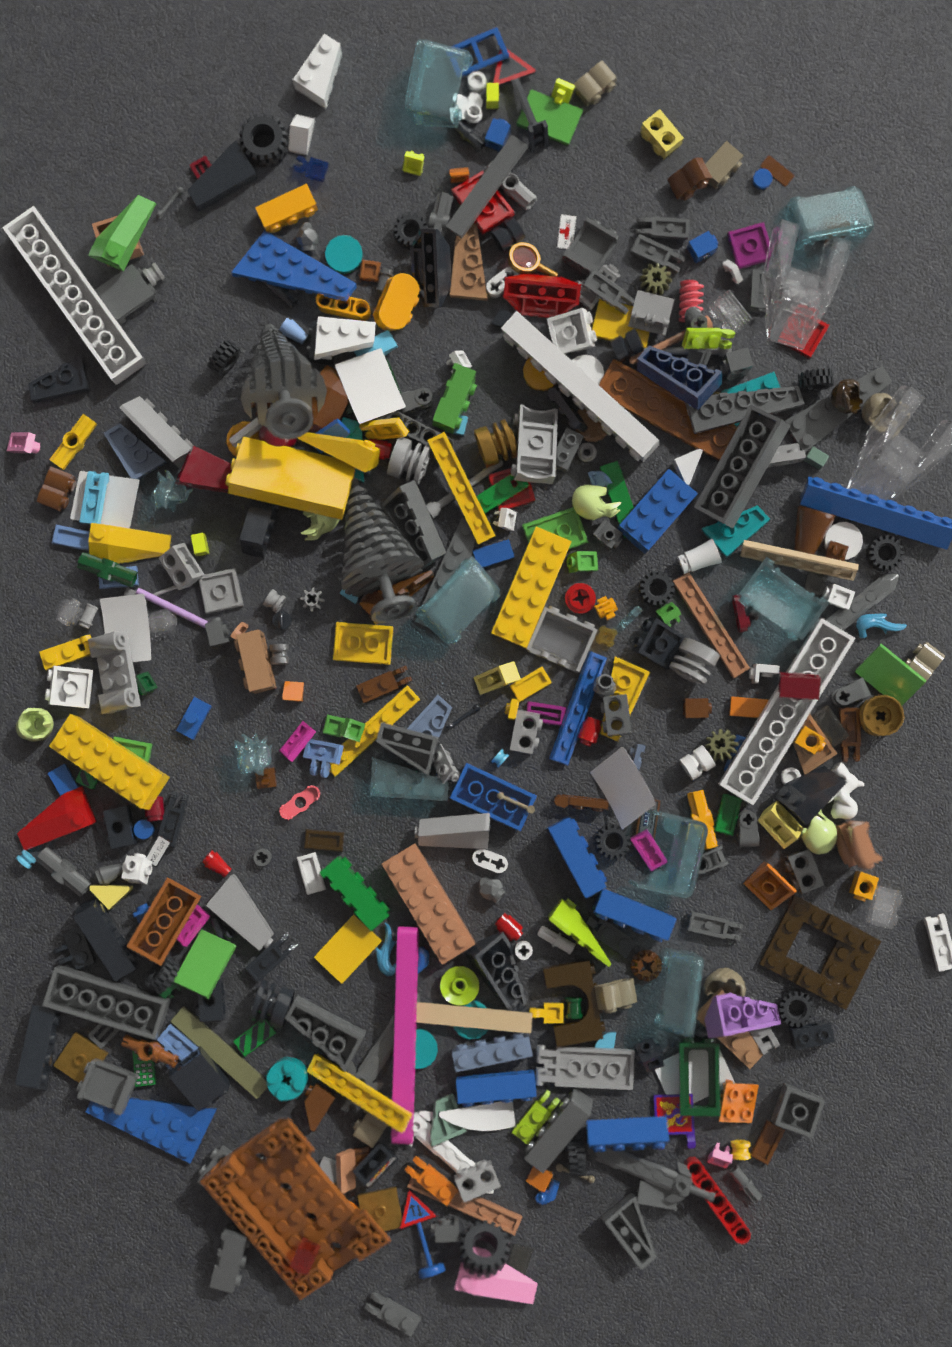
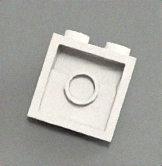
[547,308,597,354]
[45,666,93,708]

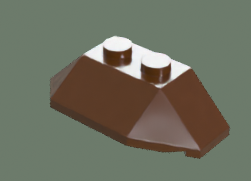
[308,365,349,433]

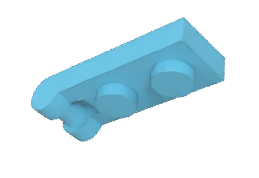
[80,471,110,524]

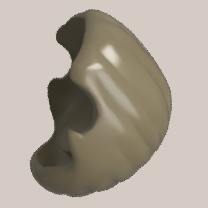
[862,393,900,433]
[703,968,746,997]

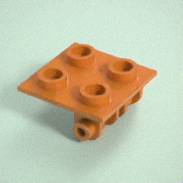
[718,1079,759,1123]

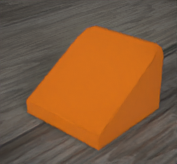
[449,168,469,183]
[282,681,304,702]
[526,1166,553,1193]

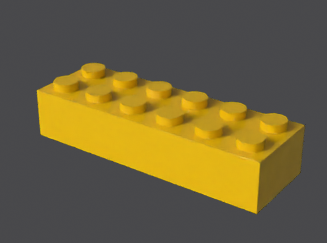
[491,527,572,649]
[49,714,170,810]

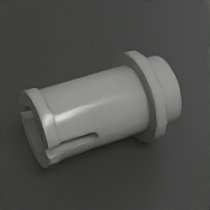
[78,603,99,629]

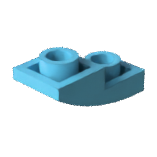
[354,330,398,356]

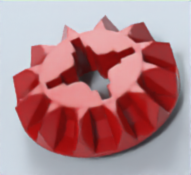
[565,583,596,613]

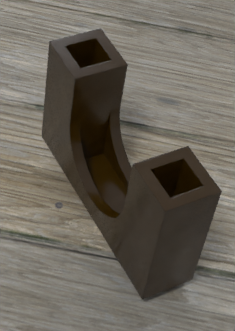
[543,959,606,1047]

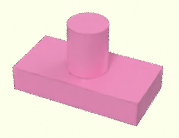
[7,432,40,454]

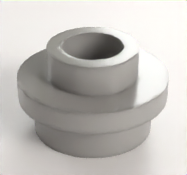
[578,443,597,462]

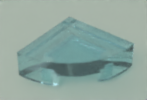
[620,606,642,629]

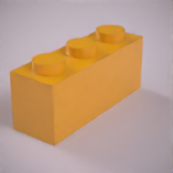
[255,184,318,233]

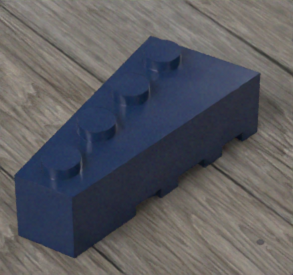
[637,346,722,410]

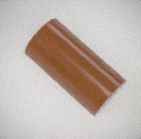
[127,877,202,966]

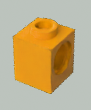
[794,725,826,755]
[849,871,879,902]

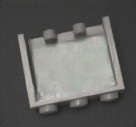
[526,606,597,673]

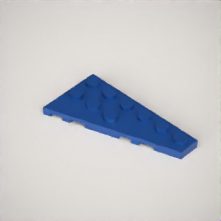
[231,230,357,301]
[86,1098,217,1163]

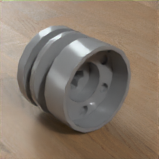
[387,437,431,485]
[669,637,720,685]

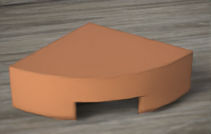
[230,622,249,640]

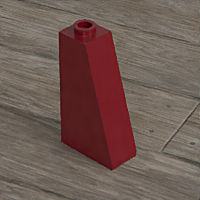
[175,446,232,494]

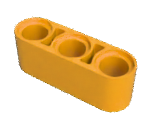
[316,294,371,321]

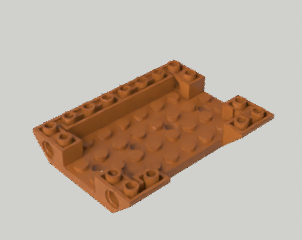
[200,1119,391,1300]

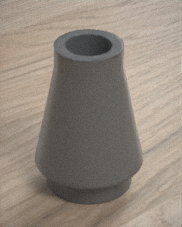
[95,862,123,885]

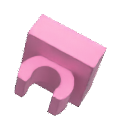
[707,1143,733,1168]

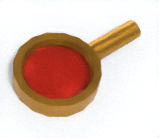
[507,243,558,277]

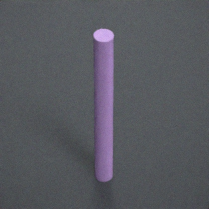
[136,588,208,628]

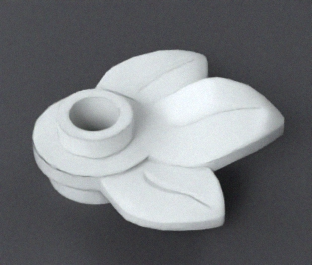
[449,91,483,123]

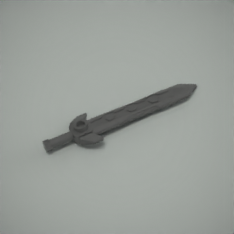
[793,574,899,657]
[340,993,420,1112]
[584,1143,715,1203]

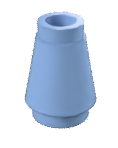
[279,318,308,344]

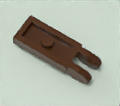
[356,666,412,703]
[839,708,861,762]
[554,794,609,812]

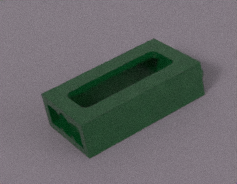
[678,1038,720,1116]

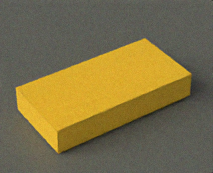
[509,667,552,702]

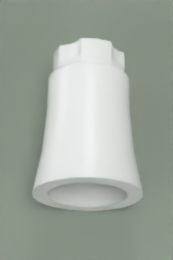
[678,539,722,574]

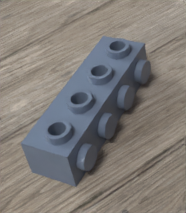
[452,1032,533,1072]

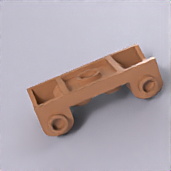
[835,820,882,870]

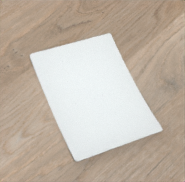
[335,348,406,424]
[70,471,139,528]
[100,594,151,662]
[590,747,655,829]
[655,1038,735,1103]

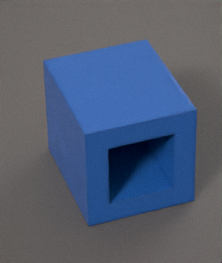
[485,118,511,152]
[687,231,718,263]

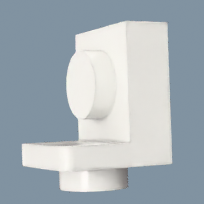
[822,584,855,610]
[749,664,780,684]

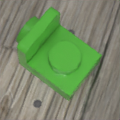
[567,551,598,573]

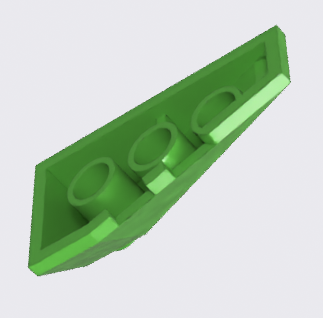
[89,195,156,272]

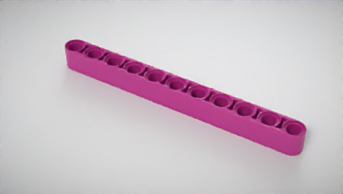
[391,927,419,1144]

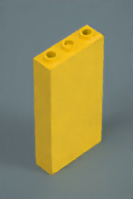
[226,436,355,520]

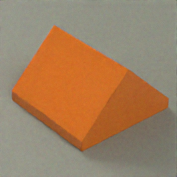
[743,862,796,910]

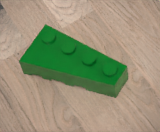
[319,856,390,931]

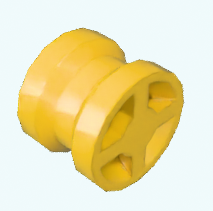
[730,1140,750,1160]

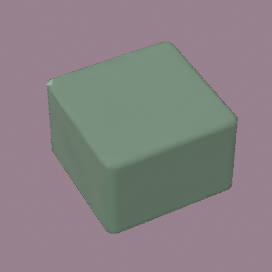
[803,447,829,470]

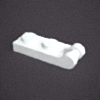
[924,914,952,972]

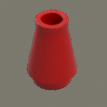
[202,850,232,877]

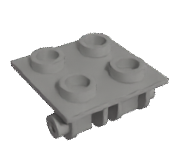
[628,290,674,336]

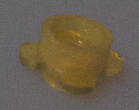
[596,626,617,647]

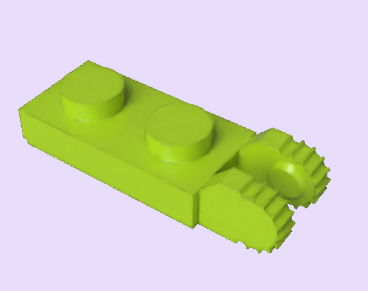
[682,328,735,349]
[512,1090,560,1144]

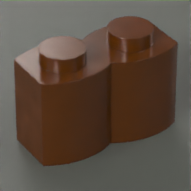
[667,158,712,200]
[37,467,76,512]

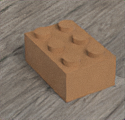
[234,630,277,694]

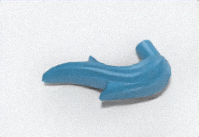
[856,614,907,638]
[375,923,397,976]

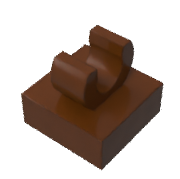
[824,540,849,561]
[255,767,277,789]

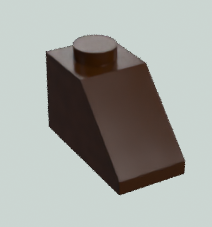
[305,1082,337,1132]

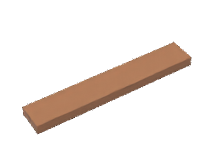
[672,572,750,679]
[407,1168,522,1236]

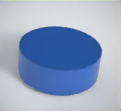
[752,169,772,190]
[134,820,154,839]

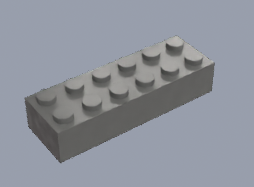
[694,405,790,528]
[43,965,171,1040]

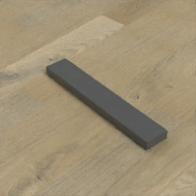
[446,135,528,238]

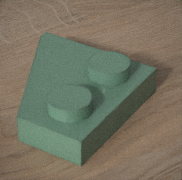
[430,1094,467,1146]

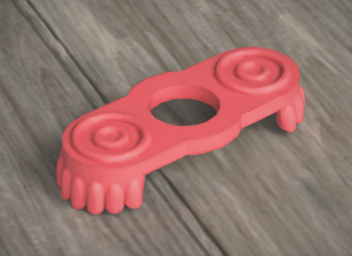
[279,785,320,820]

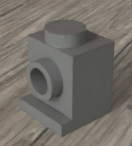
[592,519,623,550]
[205,617,232,648]
[431,1216,459,1243]

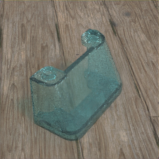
[405,39,472,128]
[785,186,874,250]
[414,556,500,645]
[738,557,830,642]

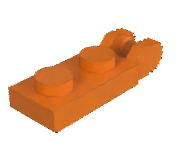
[405,1156,459,1206]

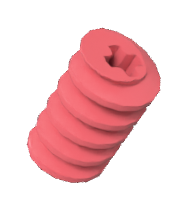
[679,280,704,322]

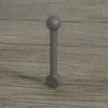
[156,187,183,219]

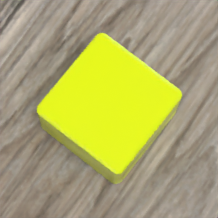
[486,83,499,109]
[191,533,209,556]

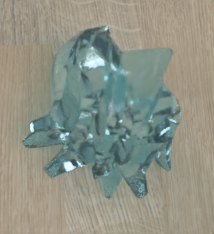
[151,470,193,512]
[234,733,273,776]

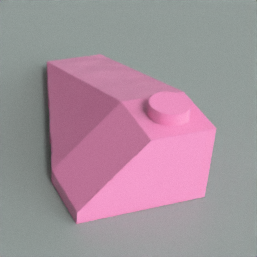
[455,1246,537,1304]

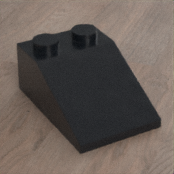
[774,766,847,825]

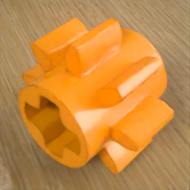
[594,596,618,620]

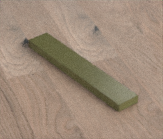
[171,1006,268,1099]

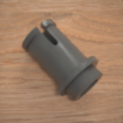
[376,268,394,293]

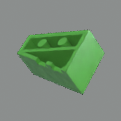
[432,363,477,434]

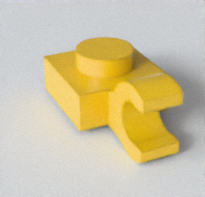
[529,1002,564,1023]

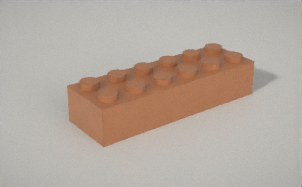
[382,843,475,964]

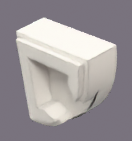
[722,259,743,284]

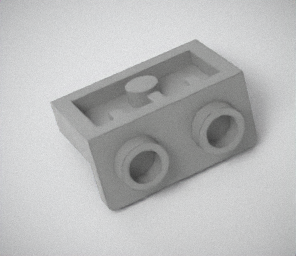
[767,443,806,468]

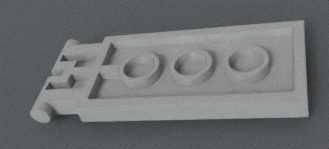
[535,1045,635,1090]

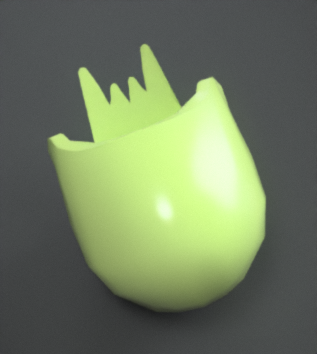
[572,485,621,520]
[301,511,340,540]
[16,708,54,741]
[800,811,837,854]

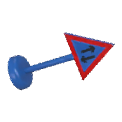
[400,1190,446,1279]

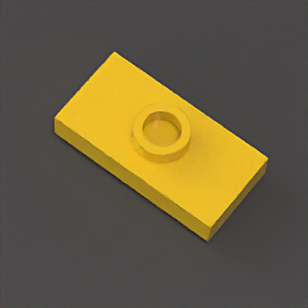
[505,699,519,720]

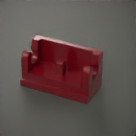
[778,672,821,700]

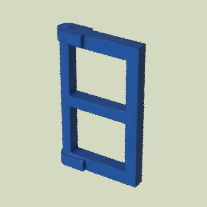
[446,27,510,79]

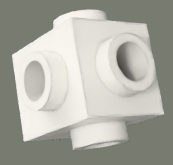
[121,853,152,884]

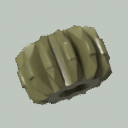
[639,263,672,295]
[705,729,739,762]

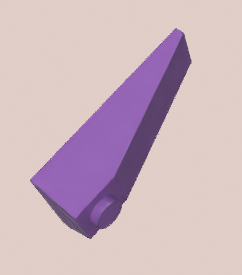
[705,993,781,1038]

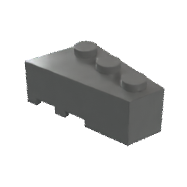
[376,722,439,775]
[601,1192,656,1270]
[210,1223,251,1293]

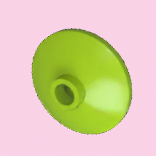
[440,966,479,1006]

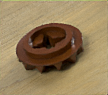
[631,950,662,982]

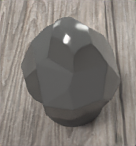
[296,222,318,250]
[593,674,616,698]
[479,877,506,903]

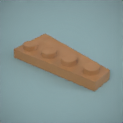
[450,223,488,301]
[694,987,763,1069]

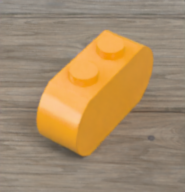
[373,273,420,331]

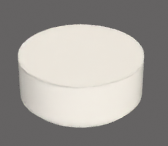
[467,72,486,93]
[780,768,801,785]

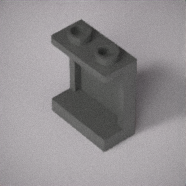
[562,217,619,276]
[95,264,157,326]
[76,1058,139,1115]

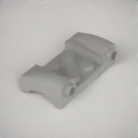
[511,405,558,484]
[88,631,141,714]

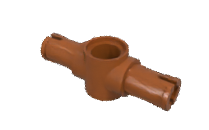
[121,1035,179,1068]

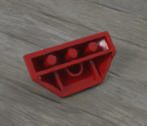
[503,274,581,318]

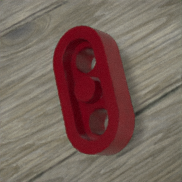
[732,594,751,633]

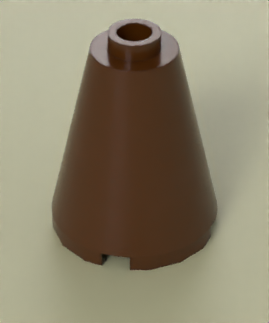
[794,505,835,555]

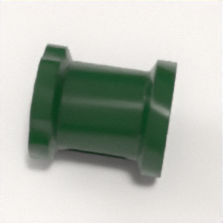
[565,996,583,1019]

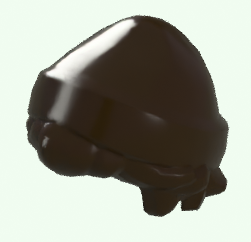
[830,379,863,414]

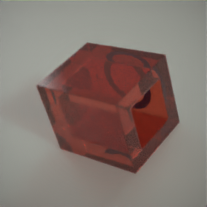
[290,1237,321,1275]

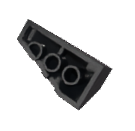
[464,932,528,1012]

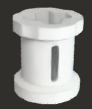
[515,940,533,960]

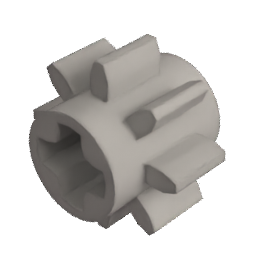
[300,587,325,612]

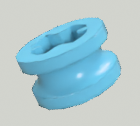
[491,749,509,768]
[16,850,36,869]

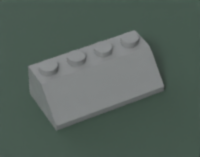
[119,396,194,469]

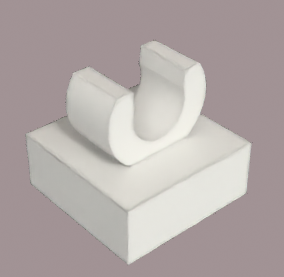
[446,351,472,373]
[493,508,517,531]

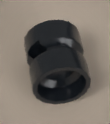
[490,217,526,253]
[610,328,645,362]

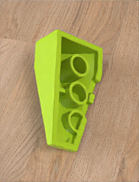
[547,898,611,967]

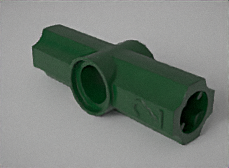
[77,552,138,587]

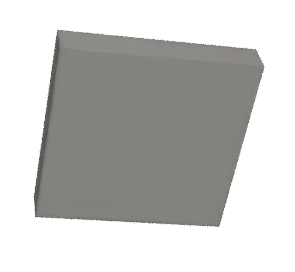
[199,568,244,614]

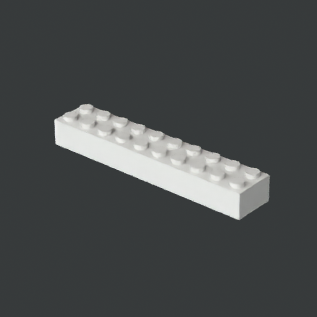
[2,206,147,385]
[501,311,659,462]
[718,618,855,805]

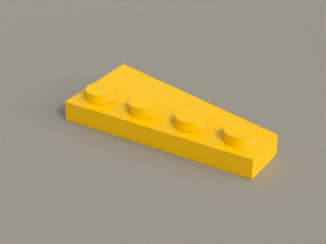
[600,657,650,742]

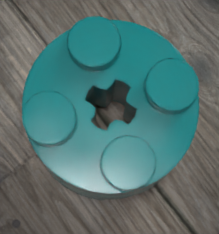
[267,1057,308,1101]

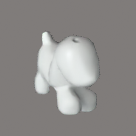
[828,762,864,819]

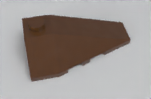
[359,570,435,625]

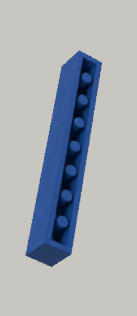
[800,477,952,550]

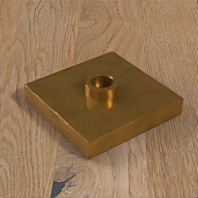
[53,1032,108,1083]
[358,1186,402,1231]

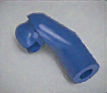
[418,946,429,973]
[535,1179,560,1205]

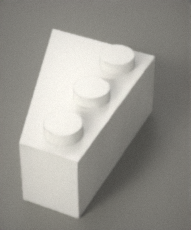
[293,34,342,109]
[314,317,376,360]

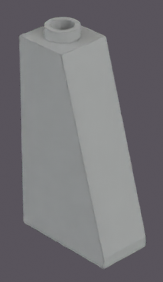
[415,813,490,849]
[206,874,274,950]

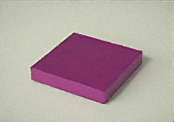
[727,222,775,269]

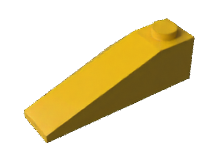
[298,432,380,473]
[88,523,171,564]

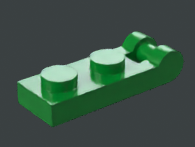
[476,474,530,514]

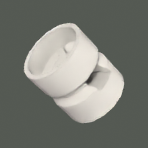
[679,745,716,781]

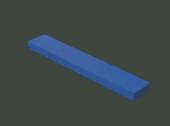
[549,651,607,766]

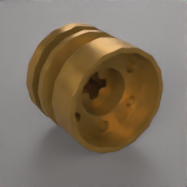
[474,419,517,468]
[860,695,904,736]

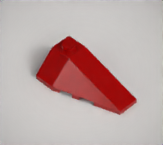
[17,786,97,850]

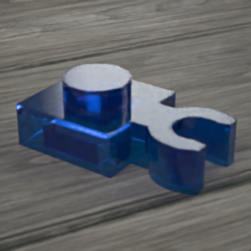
[294,156,329,183]

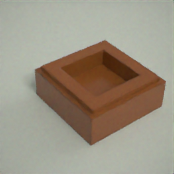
[360,260,381,282]

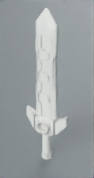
[392,1100,494,1194]

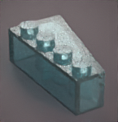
[370,757,449,801]

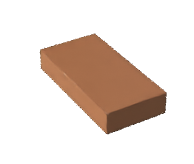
[336,1149,356,1194]

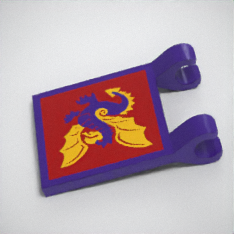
[653,1093,696,1150]

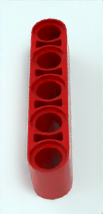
[684,1157,751,1244]

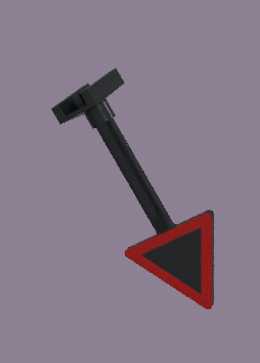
[493,49,549,153]

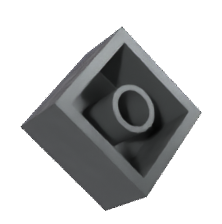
[771,1083,825,1138]

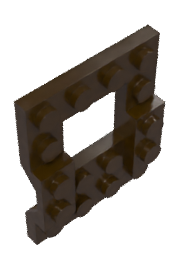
[759,895,881,1010]

